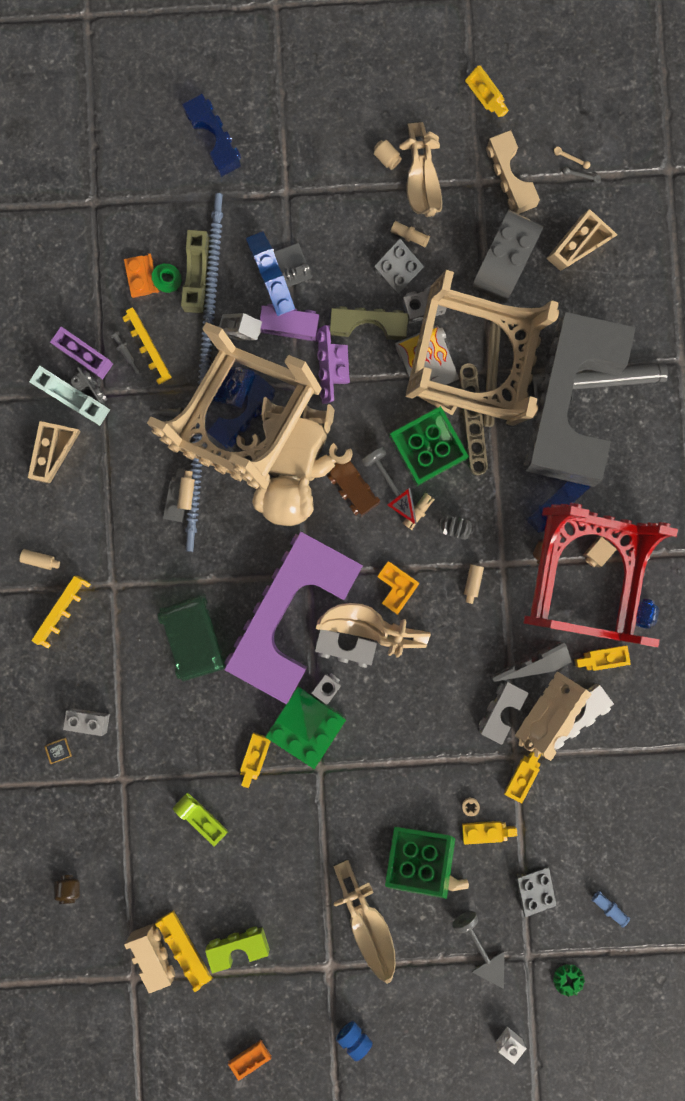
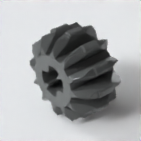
[439,515,472,540]

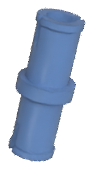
[592,891,630,927]

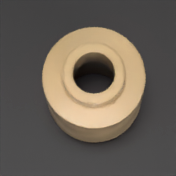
[374,140,402,170]

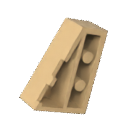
[546,209,617,271]
[28,421,80,483]
[124,923,175,993]

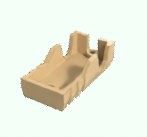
[515,672,592,761]

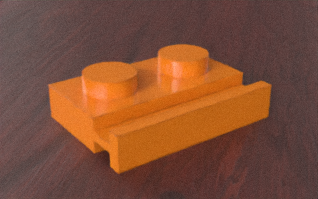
[124,254,159,298]

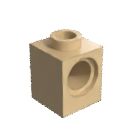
[583,537,616,567]

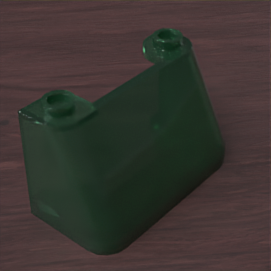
[157,594,227,682]

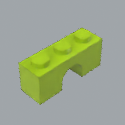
[205,927,270,973]

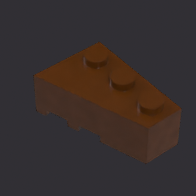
[327,461,380,517]

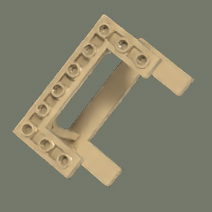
[405,270,559,426]
[147,322,322,490]

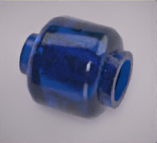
[635,599,660,629]

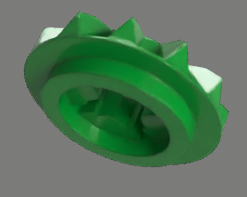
[553,964,585,997]

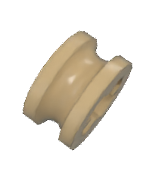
[462,798,480,816]

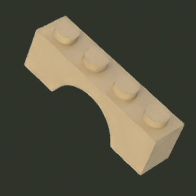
[486,130,540,214]

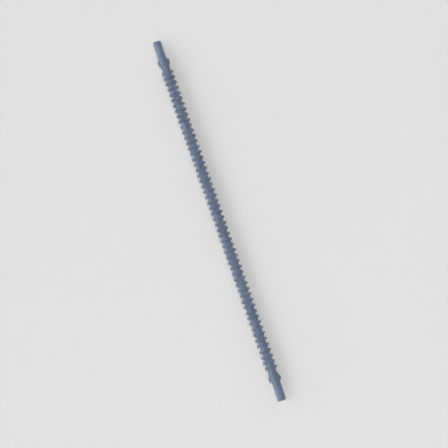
[185,193,223,552]

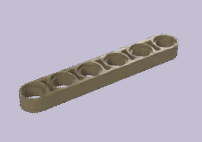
[459,363,488,476]

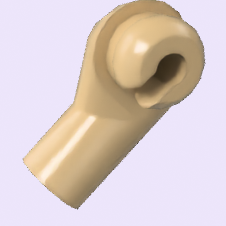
[448,875,469,891]

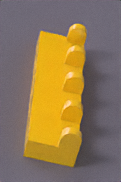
[122,307,172,384]
[32,576,91,648]
[155,910,212,992]

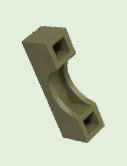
[181,230,210,313]
[330,306,408,340]

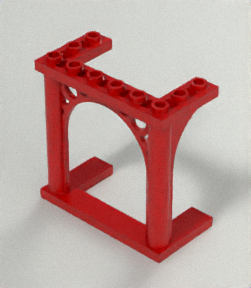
[524,503,678,647]

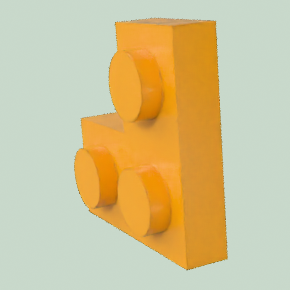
[377,561,419,615]

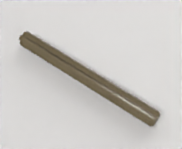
[484,321,501,427]

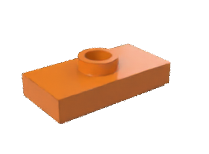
[228,1040,271,1081]

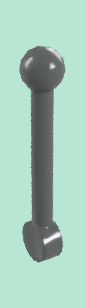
[563,167,601,184]

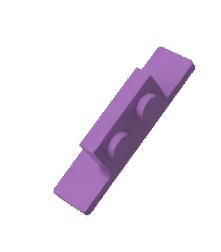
[316,325,350,404]

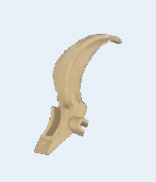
[399,122,442,217]
[316,603,431,657]
[334,860,396,984]

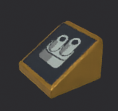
[44,738,72,764]

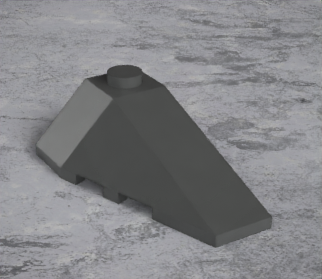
[490,641,572,682]

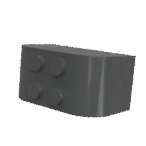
[472,210,544,303]

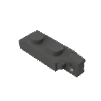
[163,468,187,523]

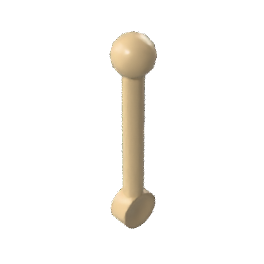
[554,147,590,169]

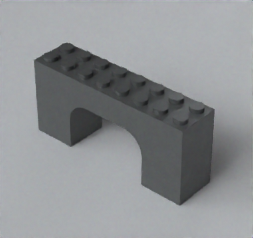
[524,312,636,487]

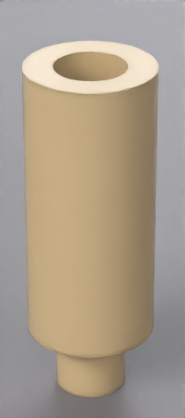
[177,471,195,510]
[20,549,60,570]
[464,565,484,604]

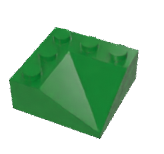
[389,406,469,487]
[265,686,346,769]
[385,827,455,899]

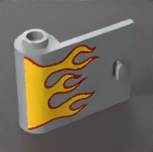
[395,325,459,397]

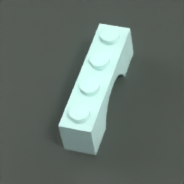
[29,366,110,426]

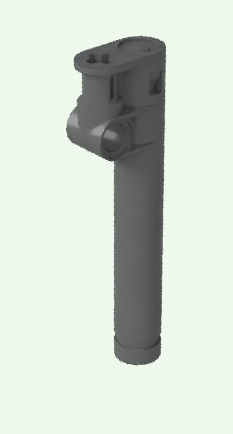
[530,363,668,411]

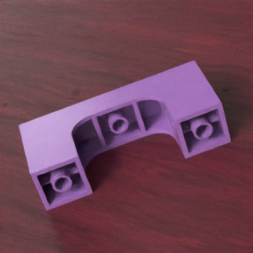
[224,532,363,704]

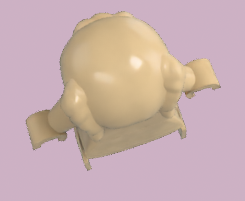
[236,397,353,526]

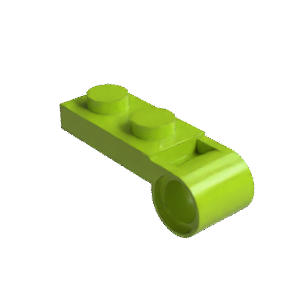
[173,793,228,846]

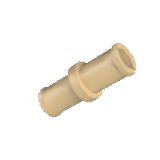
[391,221,430,248]
[402,493,435,530]

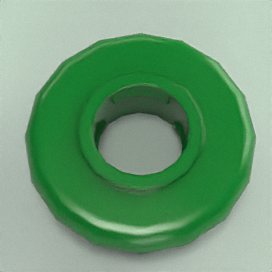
[152,263,182,293]

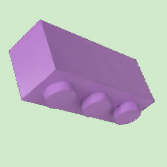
[260,304,319,341]
[50,327,113,380]

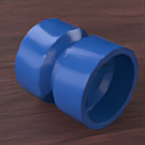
[336,1021,373,1062]

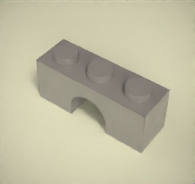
[315,630,377,668]
[478,681,528,745]

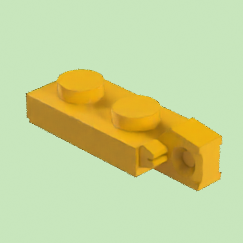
[465,65,509,117]
[574,645,631,671]
[240,732,271,788]
[504,751,541,804]
[462,821,517,845]

